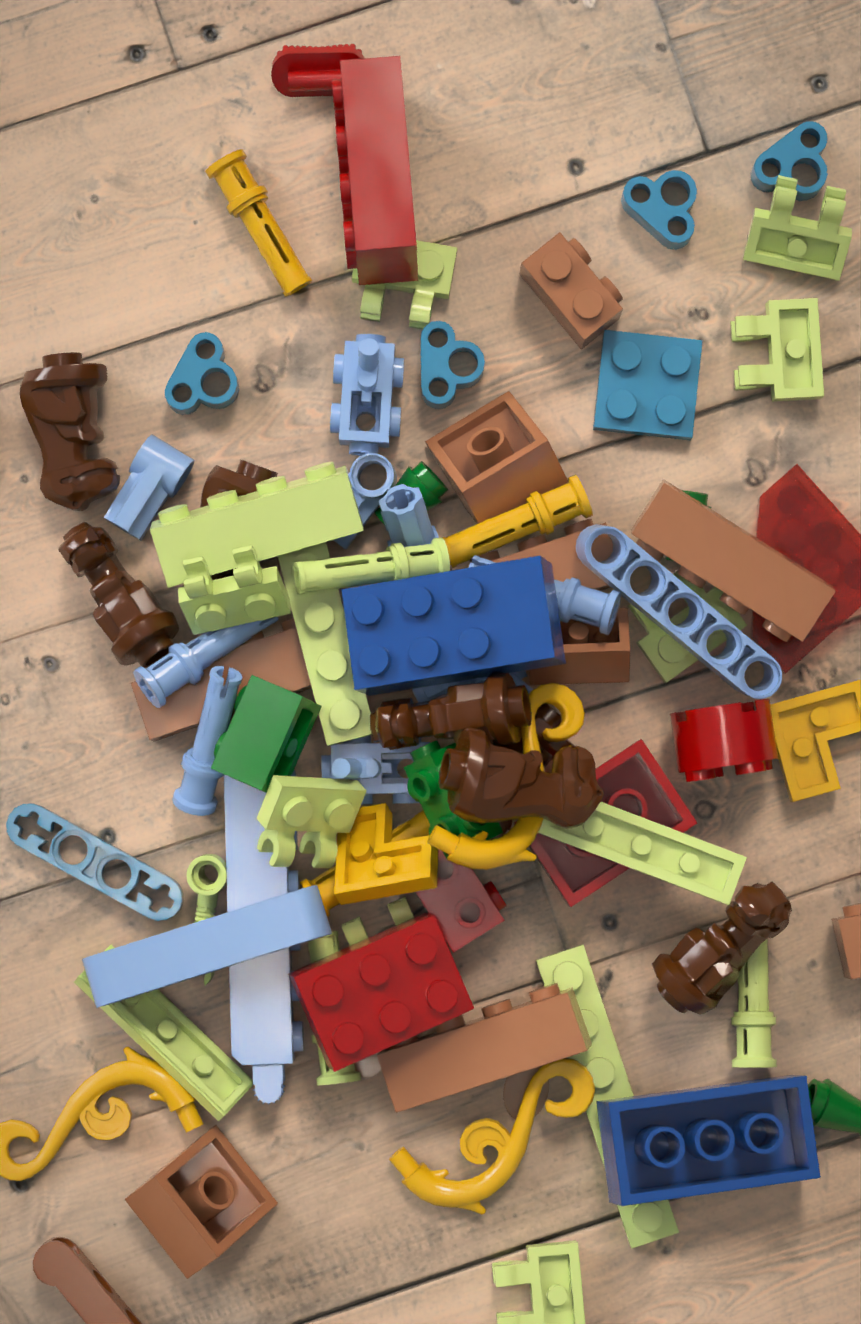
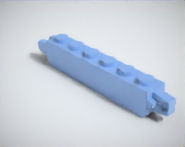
[224,770,304,1105]

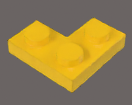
[770,680,861,802]
[334,803,438,905]

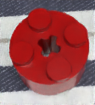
[670,699,778,782]

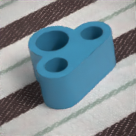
[750,121,828,201]
[621,170,697,250]
[421,321,485,409]
[165,332,239,415]

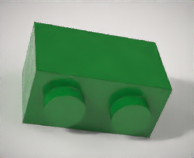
[211,675,322,793]

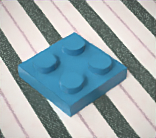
[593,330,703,441]

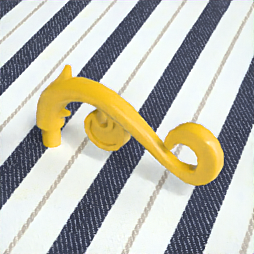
[427,683,585,870]
[0,1046,204,1181]
[389,1058,595,1215]

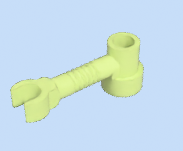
[182,854,227,985]

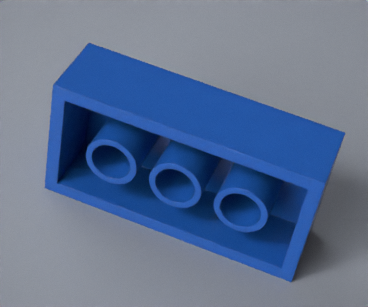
[341,555,566,696]
[596,1075,821,1206]

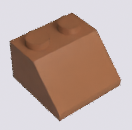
[425,391,568,524]
[124,1125,278,1279]

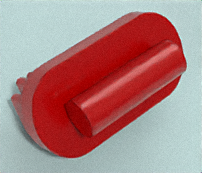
[271,44,365,97]

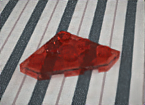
[750,464,861,675]

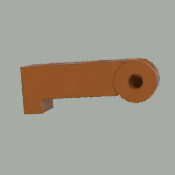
[33,1237,142,1324]

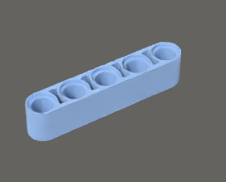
[576,524,782,699]
[82,885,332,1008]

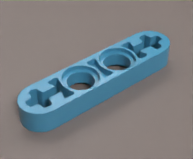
[6,803,184,921]

